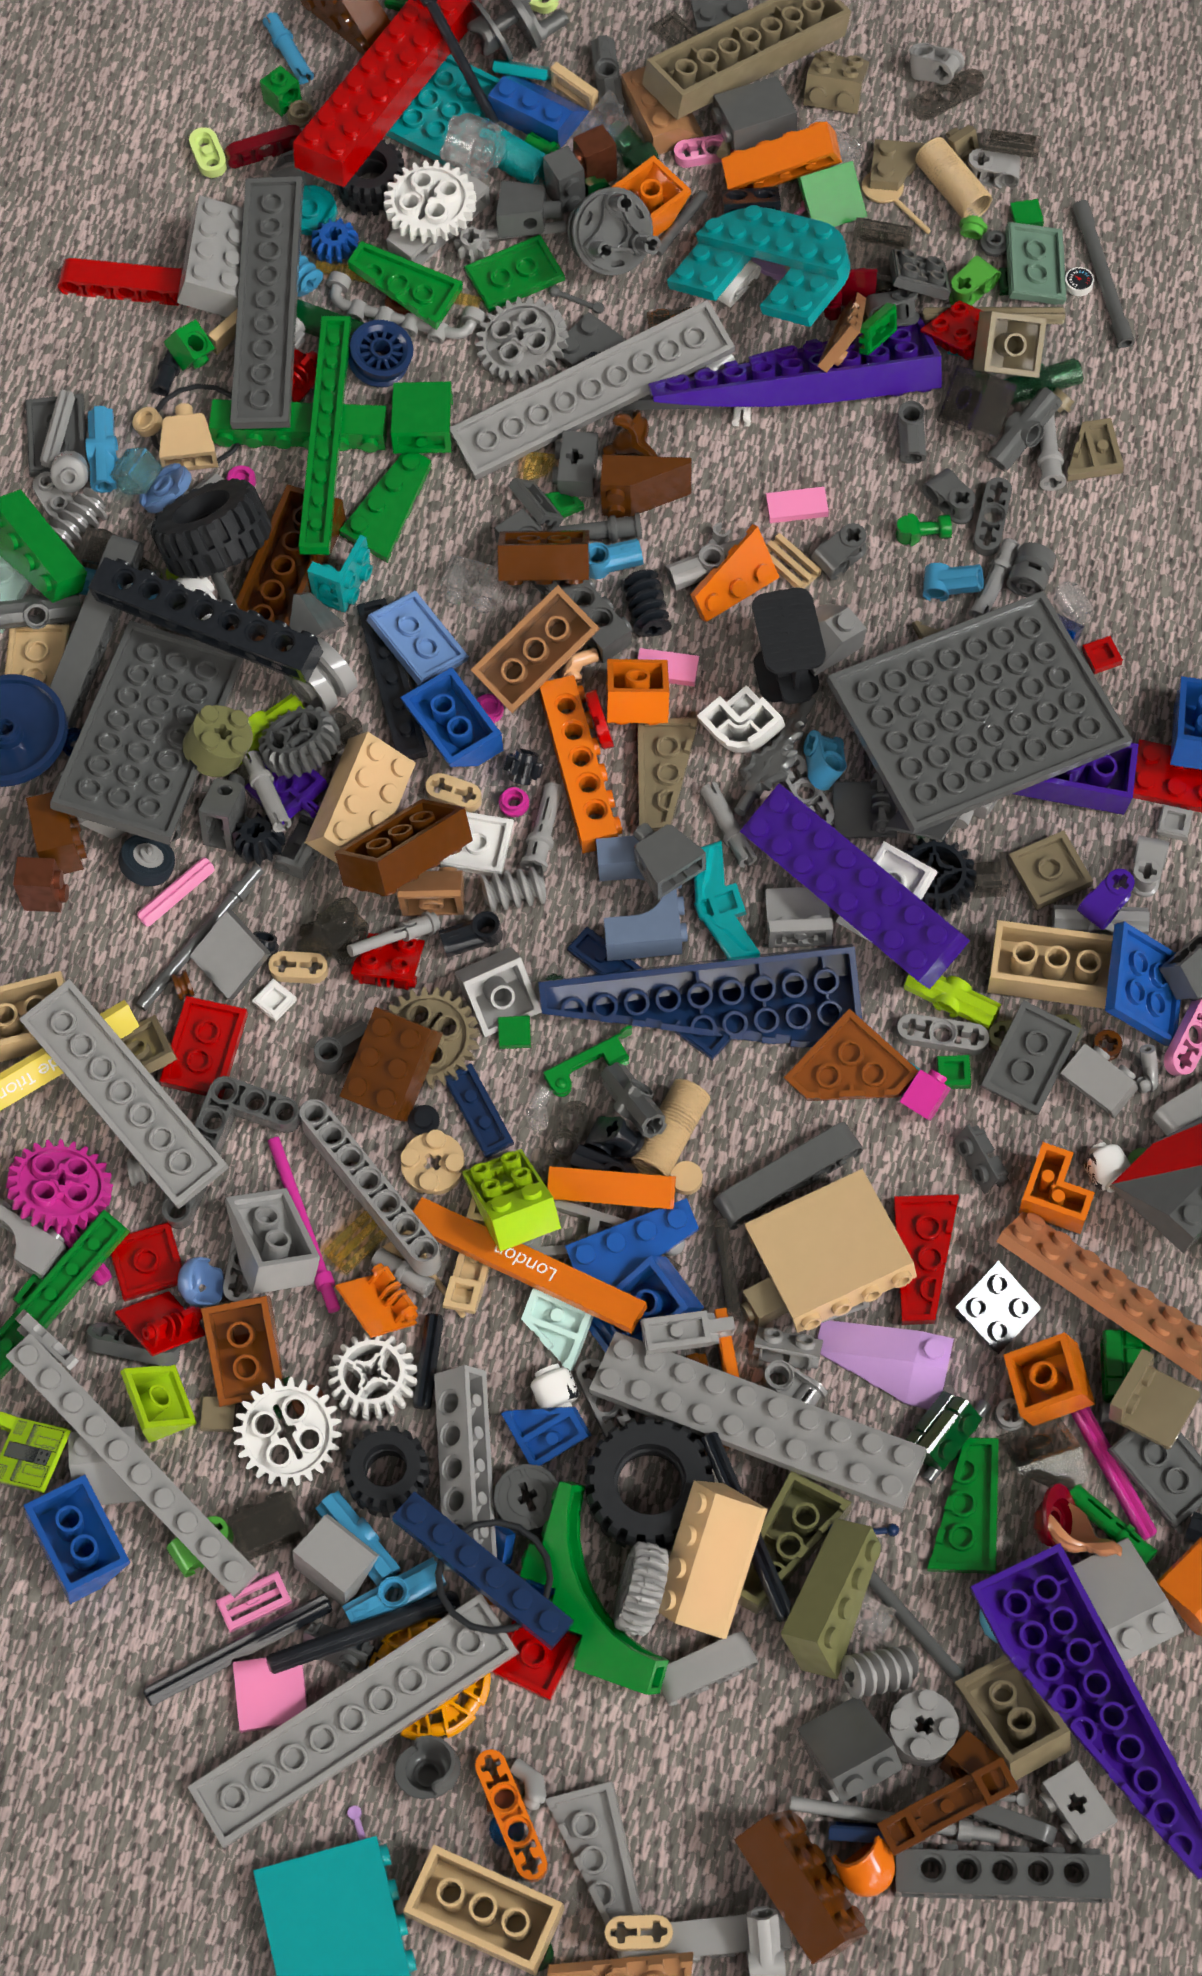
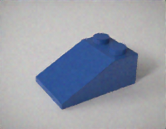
[589,1256,704,1353]

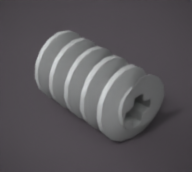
[50,487,108,551]
[480,867,547,912]
[841,1645,919,1699]

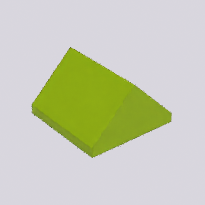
[120,1365,197,1443]

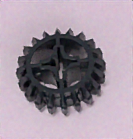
[901,837,977,916]

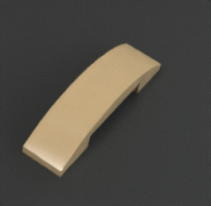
[443,1197,490,1314]

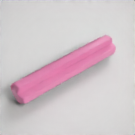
[137,857,215,927]

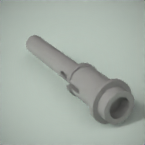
[347,911,440,957]

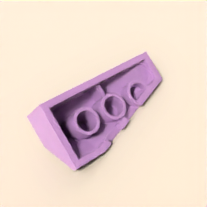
[818,1320,954,1410]

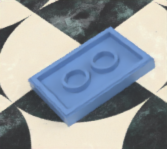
[366,590,469,686]

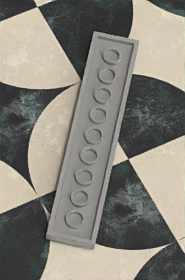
[450,300,735,480]
[589,1331,927,1513]
[188,1594,519,1848]

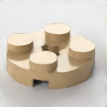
[400,1130,465,1195]

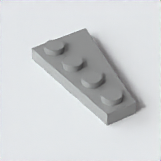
[545,1781,643,1932]

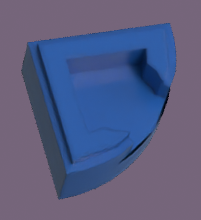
[495,1526,516,1565]

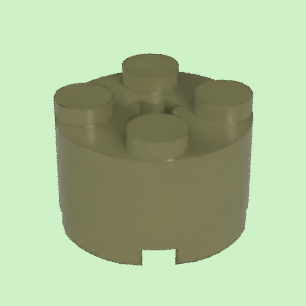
[182,705,253,777]

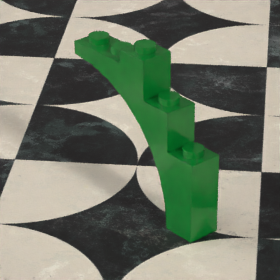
[520,1481,669,1695]

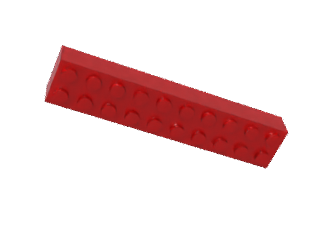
[293,0,481,188]

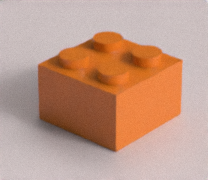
[606,659,670,725]
[1003,1332,1095,1426]

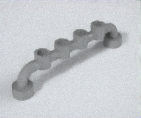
[326,271,486,344]

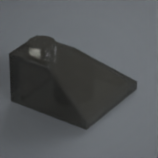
[996,1417,1089,1489]

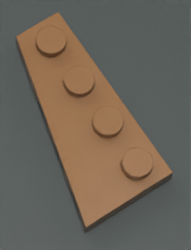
[817,292,867,373]
[547,1952,694,1976]

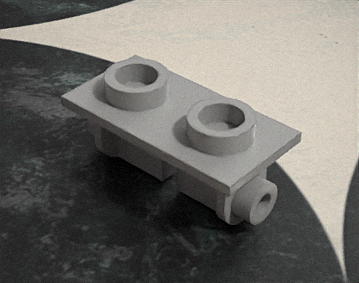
[753,1327,823,1371]

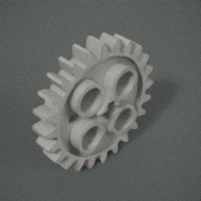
[475,296,569,385]

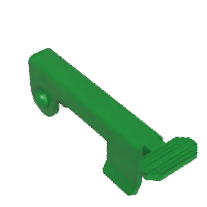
[543,1025,632,1097]

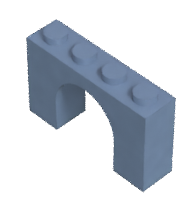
[596,836,688,961]

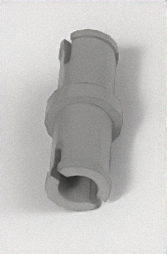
[371,1247,436,1298]

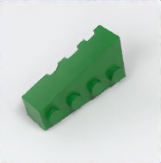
[0,489,87,603]

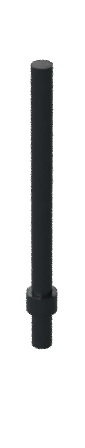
[420,0,500,124]

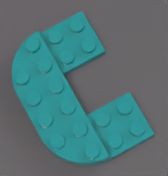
[667,205,851,327]

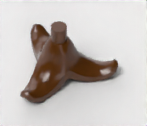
[603,409,658,457]

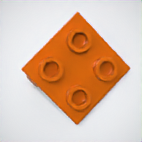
[335,1263,418,1338]

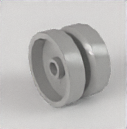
[284,637,358,712]

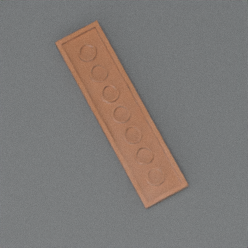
[996,1212,1202,1381]

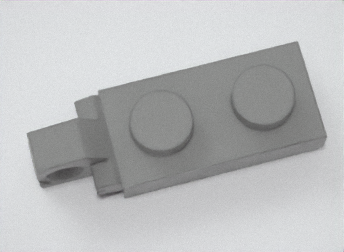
[640,1310,735,1355]

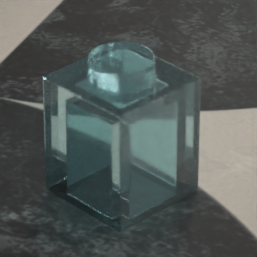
[110,447,163,495]

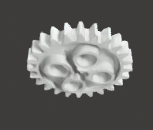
[384,160,476,243]
[233,1377,343,1487]

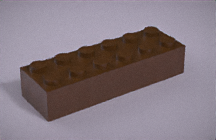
[228,484,346,652]

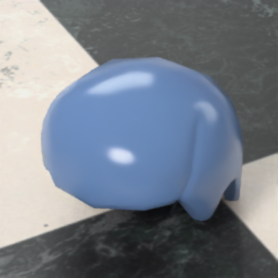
[177,1257,224,1307]

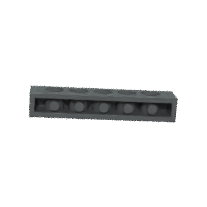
[494,508,633,663]
[894,1843,1111,1903]

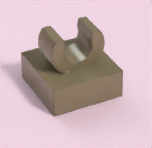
[945,124,979,162]

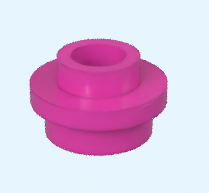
[499,787,529,817]

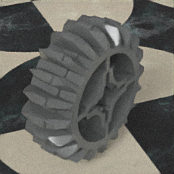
[258,705,341,778]

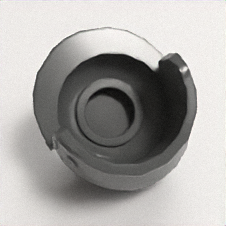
[395,1735,461,1799]

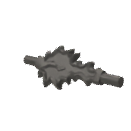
[734,697,816,816]

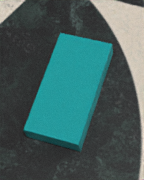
[492,59,551,81]

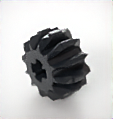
[232,812,286,866]

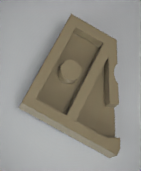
[870,139,925,191]

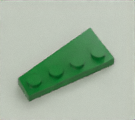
[348,241,463,330]
[339,453,432,563]
[927,1437,999,1574]

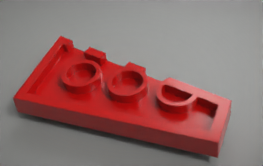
[893,1194,959,1325]

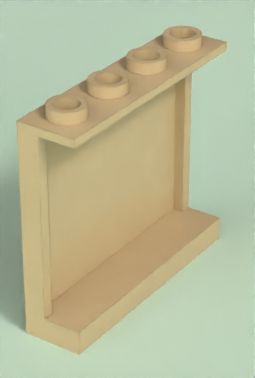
[744,1169,917,1333]

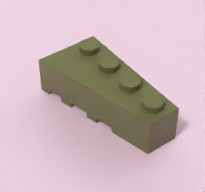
[738,1471,852,1614]
[780,1518,881,1679]

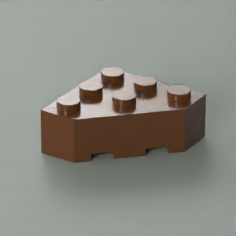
[300,0,391,55]

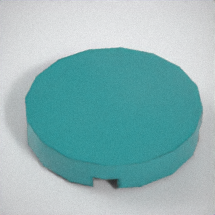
[301,185,338,236]

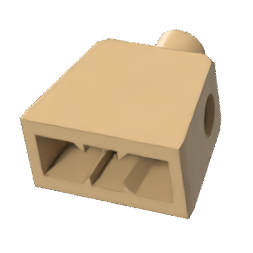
[159,403,218,471]

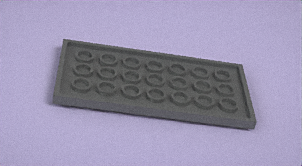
[50,620,244,845]

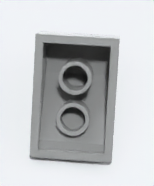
[225,1188,320,1294]
[1072,1538,1184,1662]

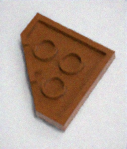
[784,1009,919,1101]

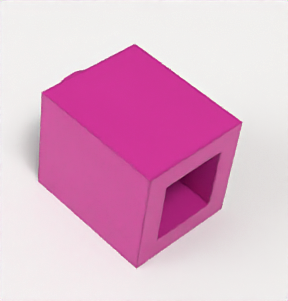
[900,1069,951,1121]

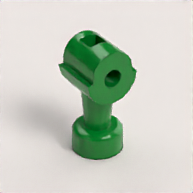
[896,513,952,546]

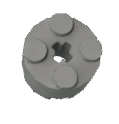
[888,1689,959,1767]

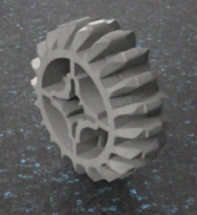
[613,1541,669,1636]

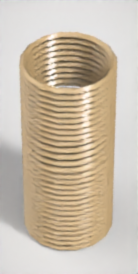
[915,137,992,218]
[631,1079,711,1176]

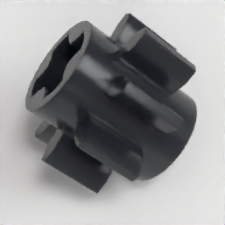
[503,748,544,785]

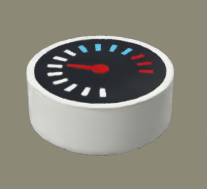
[1065,267,1094,296]

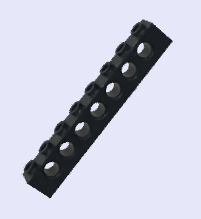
[88,557,323,683]

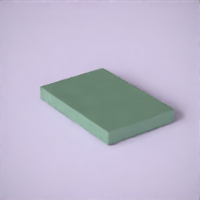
[1005,222,1067,304]

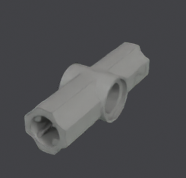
[666,536,745,591]
[1052,905,1150,936]
[746,1906,786,1976]

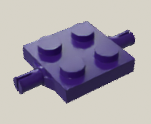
[244,763,329,825]

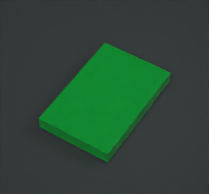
[464,234,565,313]

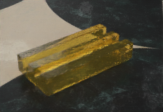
[323,1210,387,1275]

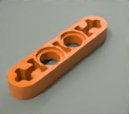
[475,1749,548,1883]

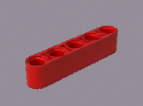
[58,258,189,307]

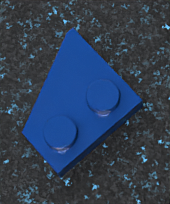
[501,1406,592,1466]

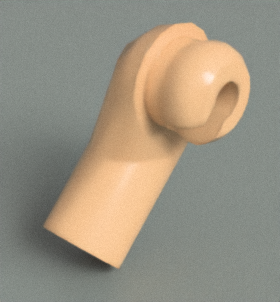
[562,647,599,685]

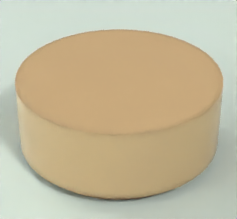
[132,407,163,437]
[670,1161,703,1195]

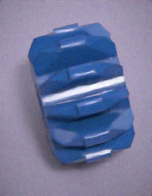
[311,217,359,267]

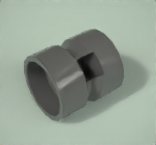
[1007,542,1056,597]

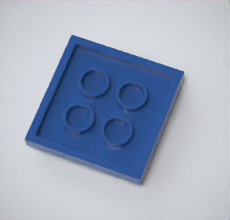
[1105,921,1181,1046]

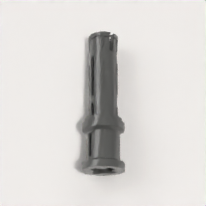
[552,512,642,542]

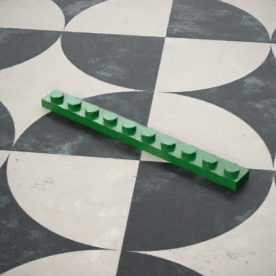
[299,316,351,555]

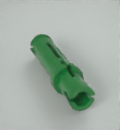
[1070,1483,1158,1565]

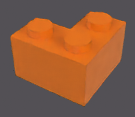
[1018,1142,1095,1234]

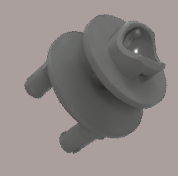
[467,0,570,61]
[567,187,661,275]

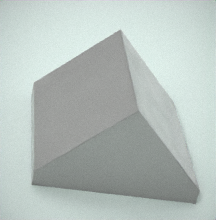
[292,1514,379,1606]

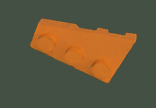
[690,524,780,622]

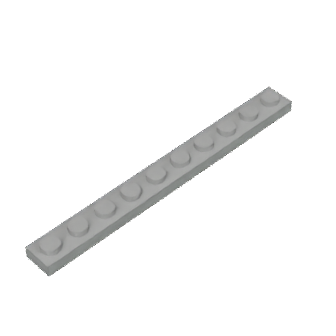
[6,1333,260,1598]

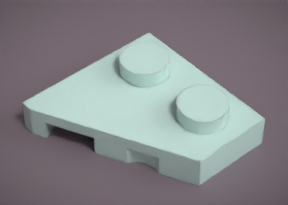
[521,1288,594,1371]

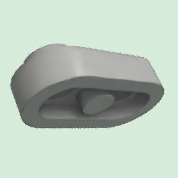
[33,471,74,519]

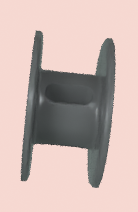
[494,1464,559,1536]

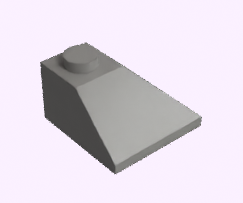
[809,603,867,676]

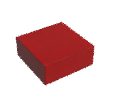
[1082,636,1123,675]

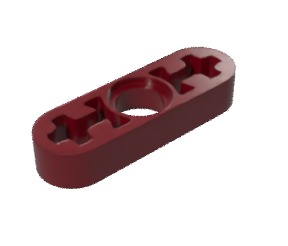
[224,125,302,169]

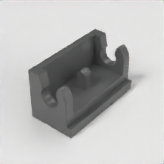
[274,809,320,881]

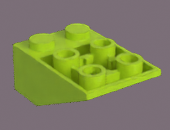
[462,1149,561,1252]

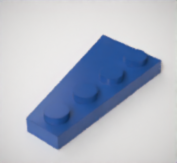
[565,1198,699,1287]

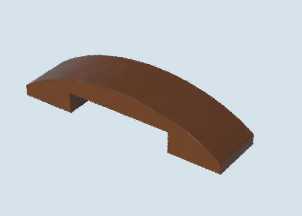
[877,1757,1019,1856]

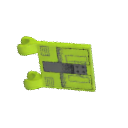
[0,1411,71,1493]

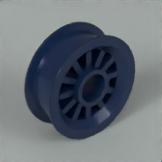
[348,320,414,387]

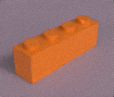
[721,121,842,190]

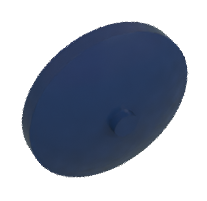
[0,674,68,787]

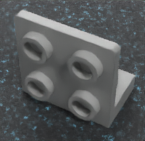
[765,887,833,948]

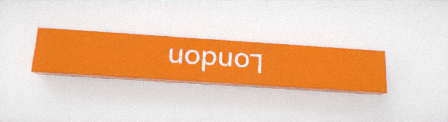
[413,1197,647,1334]

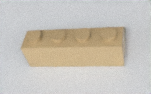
[658,1480,767,1639]

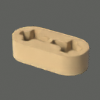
[425,773,482,812]
[268,951,329,984]
[605,1915,673,1951]

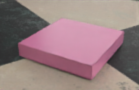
[233,1657,308,1733]

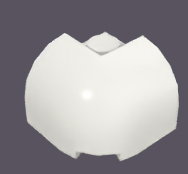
[697,685,785,753]

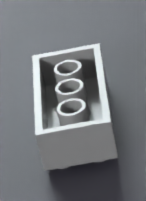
[177,195,244,317]

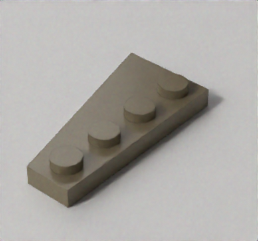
[638,718,699,832]

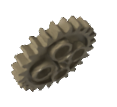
[389,987,480,1089]

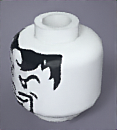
[1084,1142,1131,1193]
[531,1364,579,1408]

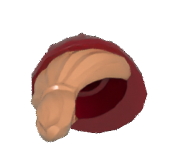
[1033,1483,1122,1557]

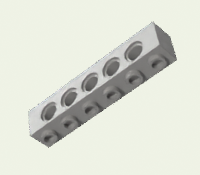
[434,1365,497,1573]

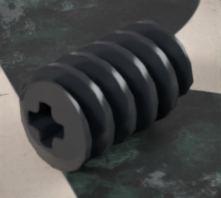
[623,569,672,637]

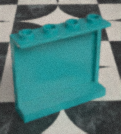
[253,1836,417,1976]

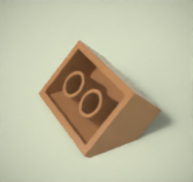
[622,66,705,156]

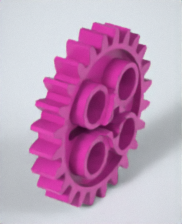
[6,1139,113,1234]

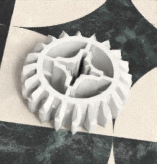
[328,1332,418,1421]

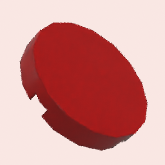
[585,689,615,750]

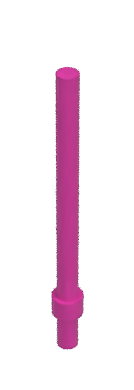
[267,1137,341,1313]

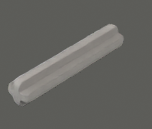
[40,390,75,468]

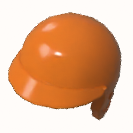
[831,1835,895,1897]

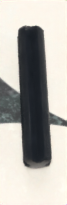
[413,1313,444,1410]

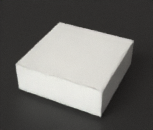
[252,979,297,1022]

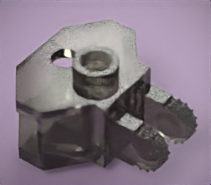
[296,897,369,966]

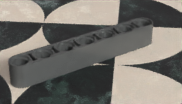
[50,535,144,728]

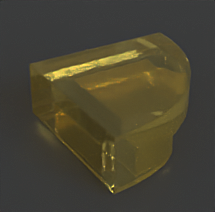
[523,452,556,480]

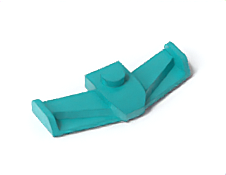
[694,840,760,958]

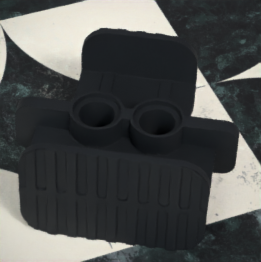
[752,588,826,704]

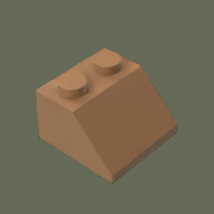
[397,867,464,916]

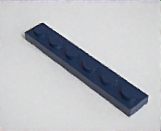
[392,1491,574,1650]

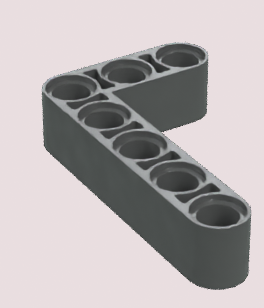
[162,1076,301,1229]

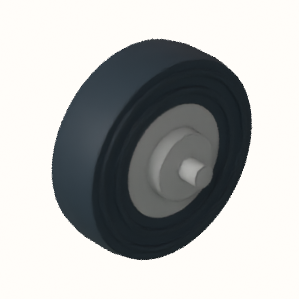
[118,835,175,887]

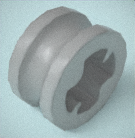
[127,1158,149,1187]
[995,1398,1024,1431]

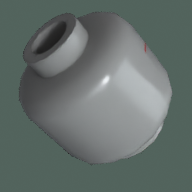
[50,451,89,493]

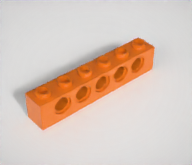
[539,675,623,854]

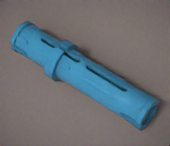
[262,12,314,85]

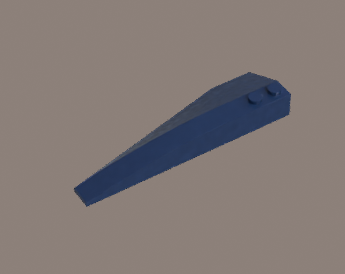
[538,944,863,1048]

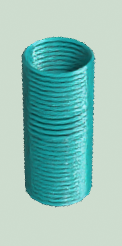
[467,118,547,185]

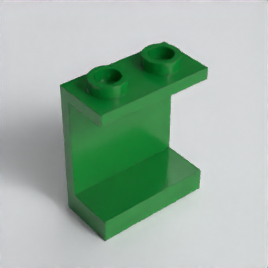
[391,381,453,454]

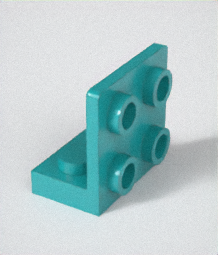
[307,535,373,613]

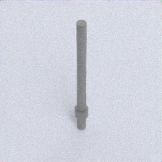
[789,1796,1000,1844]

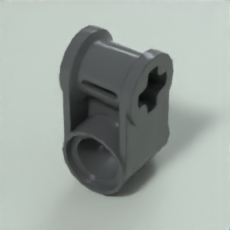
[864,288,919,326]
[922,468,976,524]
[811,523,867,580]

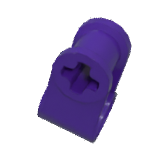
[1077,869,1135,930]

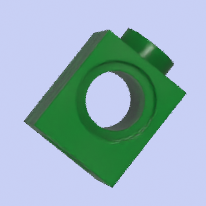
[260,65,302,117]
[164,319,216,371]

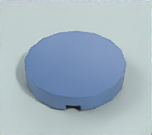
[139,463,192,513]

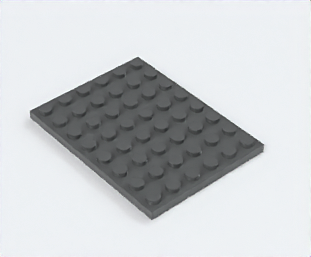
[826,591,1132,834]

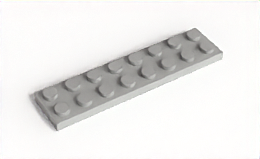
[19,979,229,1209]

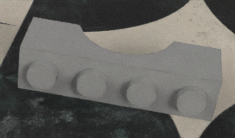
[0,1198,67,1280]

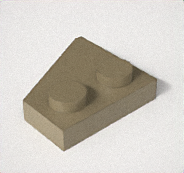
[1066,418,1124,482]

